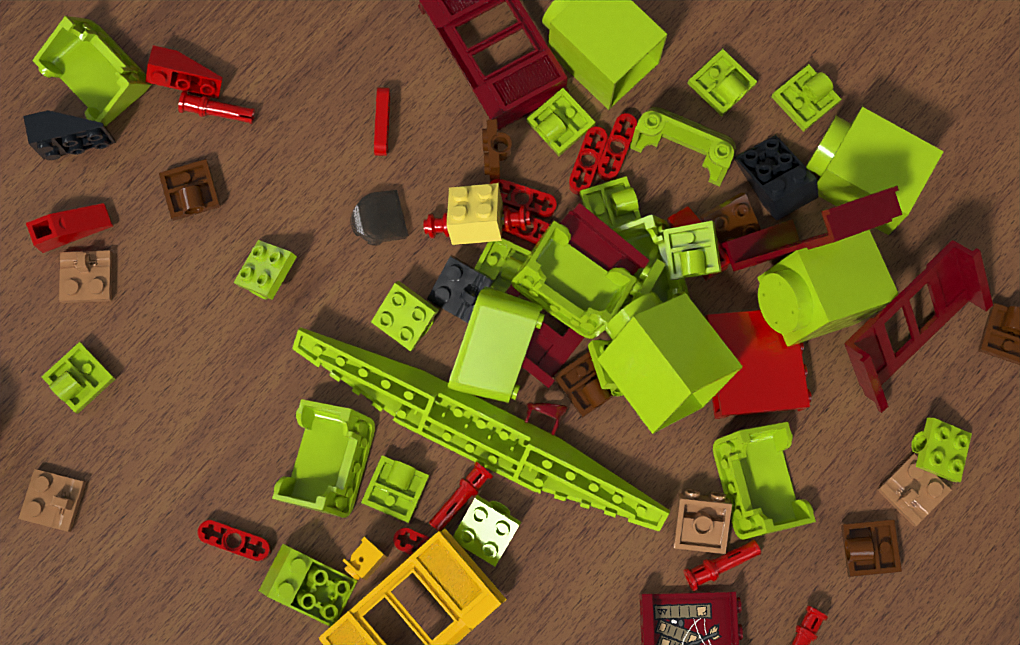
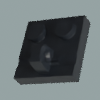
[427,255,495,323]

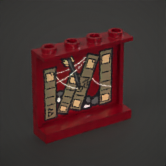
[639,592,743,645]

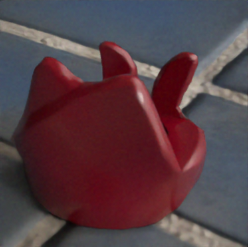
[525,402,567,435]

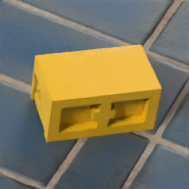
[342,537,387,581]

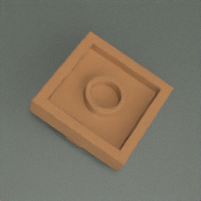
[59,250,113,303]
[877,454,952,527]
[18,469,86,532]

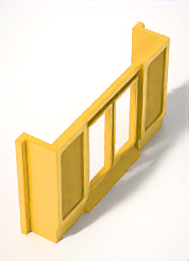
[319,528,507,645]

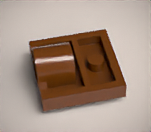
[482,119,512,182]
[159,159,221,221]
[700,192,761,256]
[978,303,1020,365]
[553,352,614,418]
[841,520,902,577]

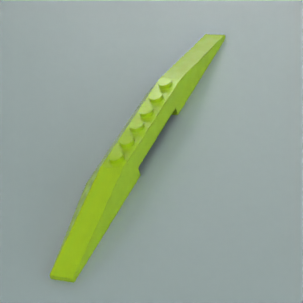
[292,327,670,531]

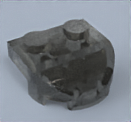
[350,190,409,246]

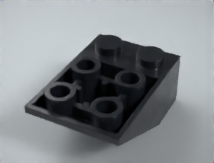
[23,110,116,160]
[734,135,818,221]

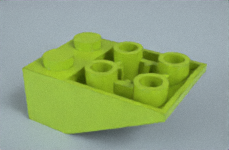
[258,544,357,627]

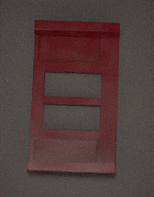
[418,0,569,131]
[721,186,903,272]
[505,203,650,388]
[844,240,993,413]

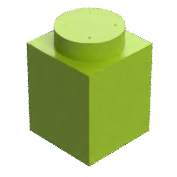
[542,0,668,110]
[806,107,944,235]
[757,230,899,347]
[597,292,743,434]

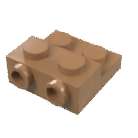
[673,489,732,554]

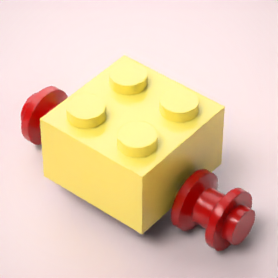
[423,183,531,245]

